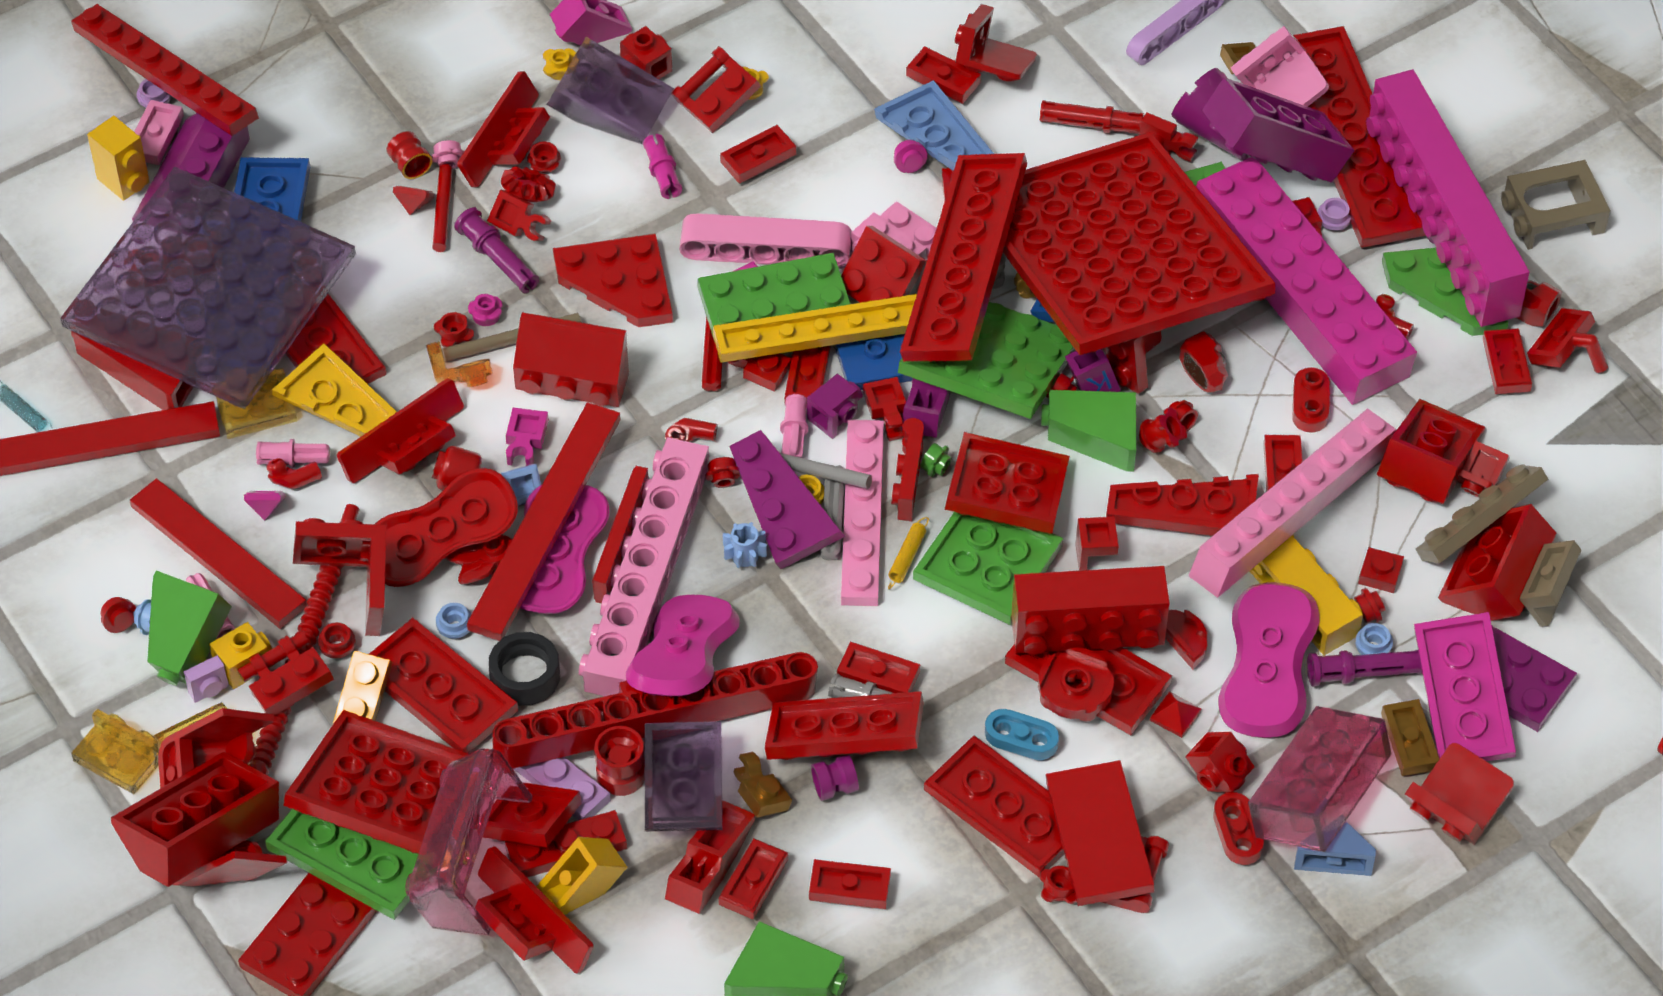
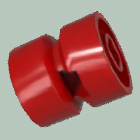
[594,726,646,796]

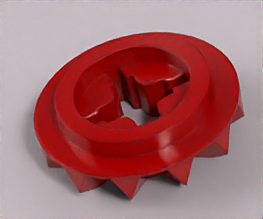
[501,166,556,202]

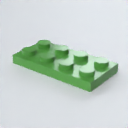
[697,253,850,342]
[265,809,439,920]

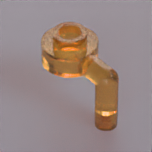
[426,341,493,387]

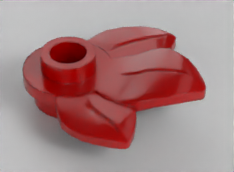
[445,535,512,584]

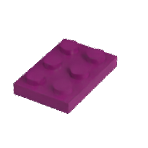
[1492,626,1577,732]

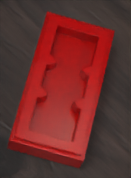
[1482,328,1532,394]

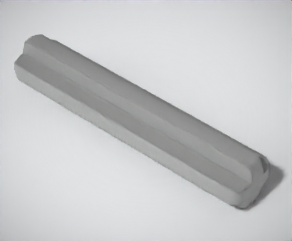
[821,465,845,560]

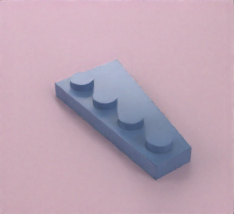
[874,80,994,171]

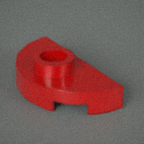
[1165,610,1208,670]

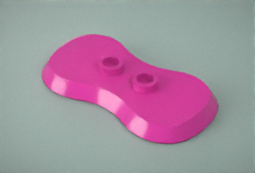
[520,485,609,614]
[1218,582,1319,738]
[626,594,740,696]

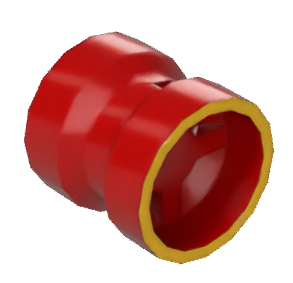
[386,131,433,179]

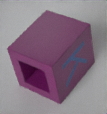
[1065,349,1121,392]

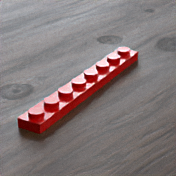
[71,4,259,136]

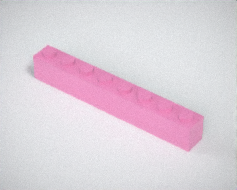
[1189,408,1396,598]

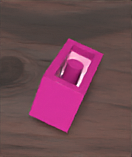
[550,0,633,47]

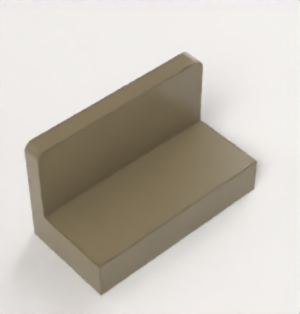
[1520,540,1581,627]

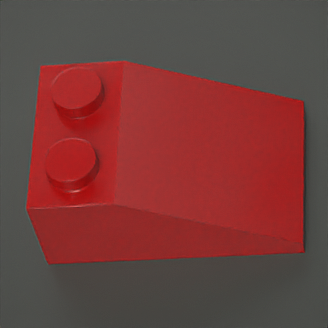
[1377,399,1485,504]

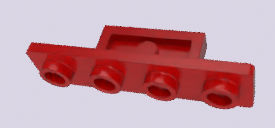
[457,71,550,187]
[337,378,464,483]
[474,846,594,974]

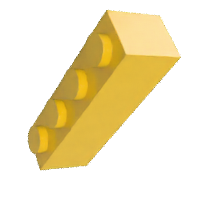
[1249,534,1363,656]

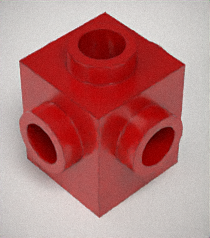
[619,26,673,88]
[1185,732,1255,792]

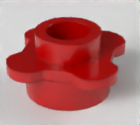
[434,312,474,348]
[1040,866,1076,904]

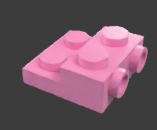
[851,201,936,260]

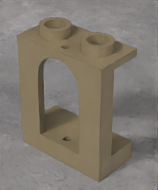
[1501,160,1611,250]

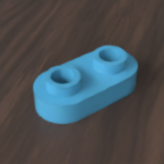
[985,709,1059,760]

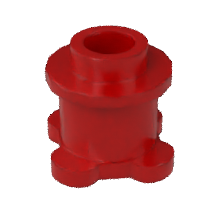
[1139,407,1187,453]

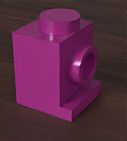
[807,373,863,439]

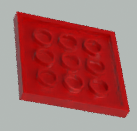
[283,710,484,857]

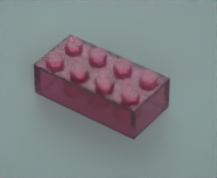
[1248,706,1392,852]

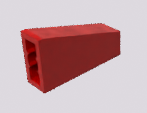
[71,306,204,410]

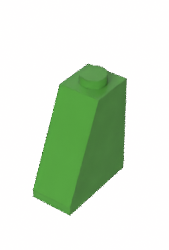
[1041,390,1136,472]
[147,570,232,686]
[724,921,848,996]

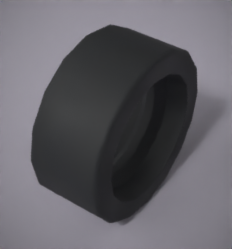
[489,632,560,706]

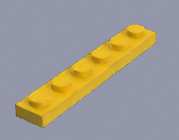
[713,294,917,363]

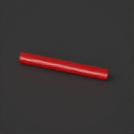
[432,164,453,252]

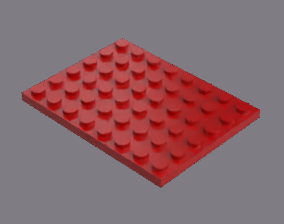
[1003,132,1275,355]

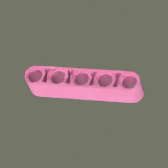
[679,214,852,268]

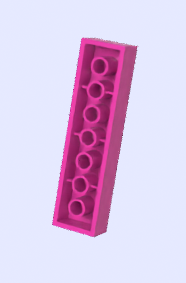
[1366,69,1530,327]
[1196,157,1417,405]

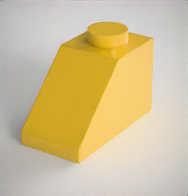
[536,837,628,915]

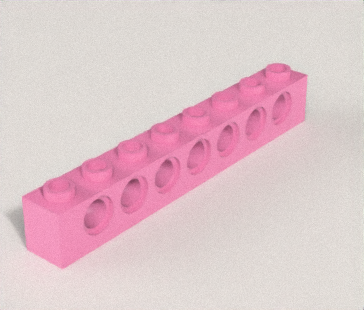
[579,437,709,696]

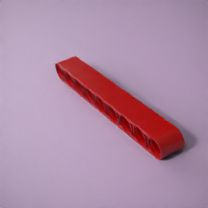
[492,652,818,769]

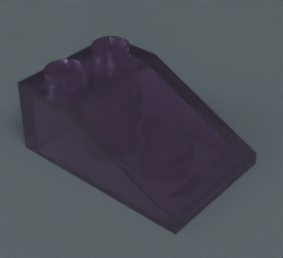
[546,37,674,144]
[645,721,723,832]

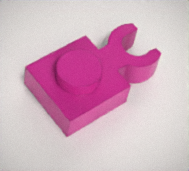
[505,407,549,466]

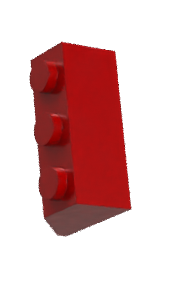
[513,312,629,407]
[1438,504,1556,621]

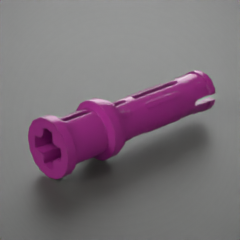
[454,207,539,294]
[1307,650,1422,687]

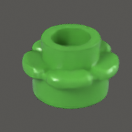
[920,443,952,477]

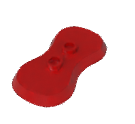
[374,468,518,587]

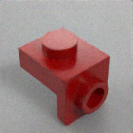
[1457,441,1510,497]

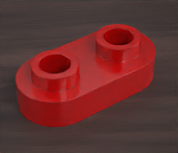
[1292,367,1330,433]
[1213,792,1264,865]

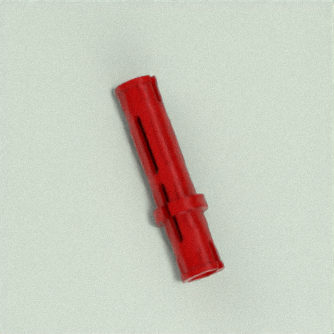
[1039,100,1144,135]

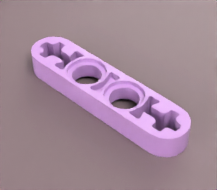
[1126,0,1224,65]

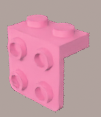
[1230,26,1329,107]

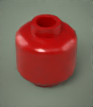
[431,446,483,491]

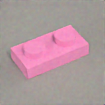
[134,100,184,165]

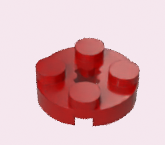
[1038,647,1114,722]

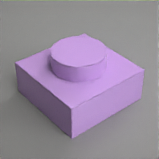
[184,655,229,703]

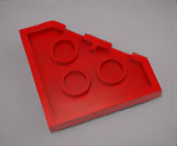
[553,234,673,327]

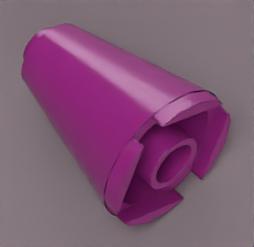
[1171,68,1252,160]

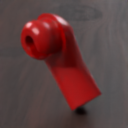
[1376,294,1414,340]
[266,458,322,489]

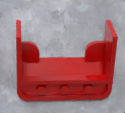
[158,708,287,887]

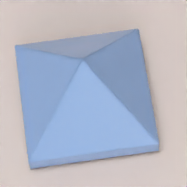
[501,463,541,506]

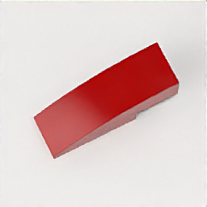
[665,800,755,914]

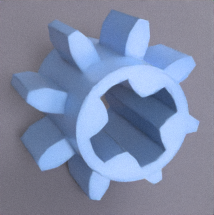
[723,522,767,568]

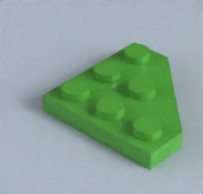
[1382,248,1508,336]

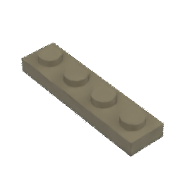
[1415,464,1549,564]

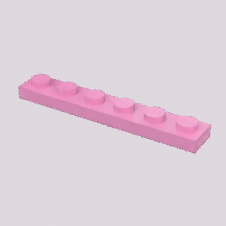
[841,420,884,606]

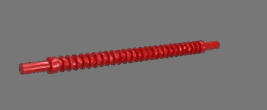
[248,504,360,776]

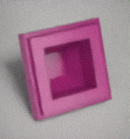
[244,491,285,521]

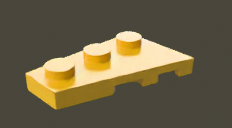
[272,344,397,437]

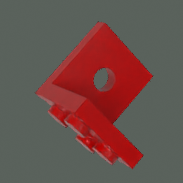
[293,518,386,636]

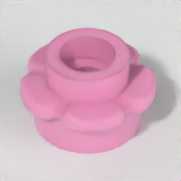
[431,140,464,169]

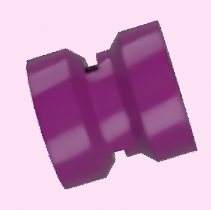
[811,754,859,801]

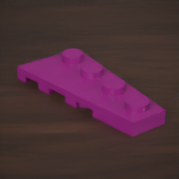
[729,430,846,569]

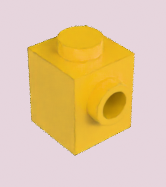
[209,622,272,690]

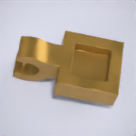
[733,752,792,818]

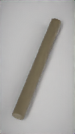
[442,313,581,362]

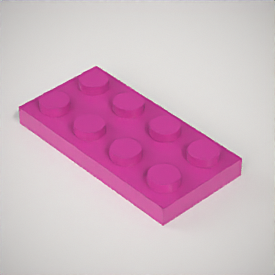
[1414,612,1516,761]

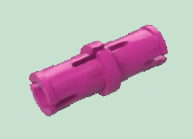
[643,134,682,199]

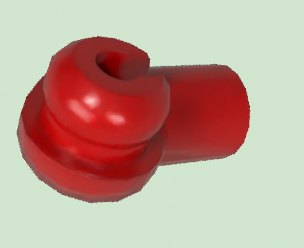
[665,418,718,442]

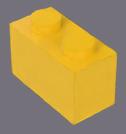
[87,115,150,201]

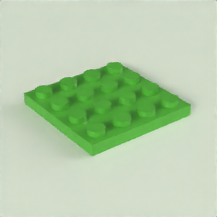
[898,302,1076,419]

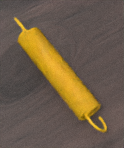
[888,517,929,589]

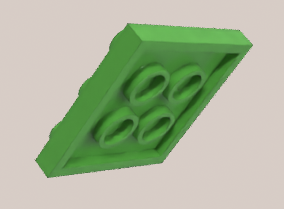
[913,512,1063,625]

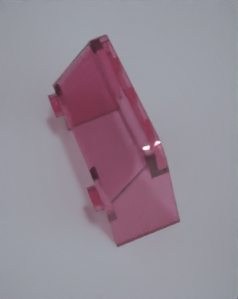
[405,748,533,936]

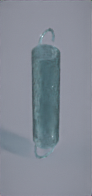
[0,380,52,432]

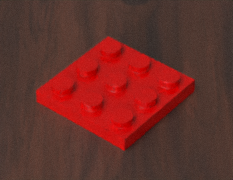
[944,432,1070,534]

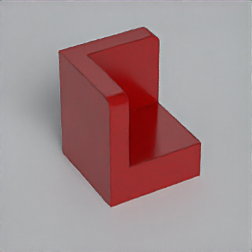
[1075,516,1119,571]

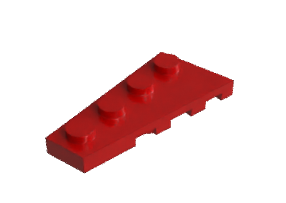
[1106,474,1259,536]

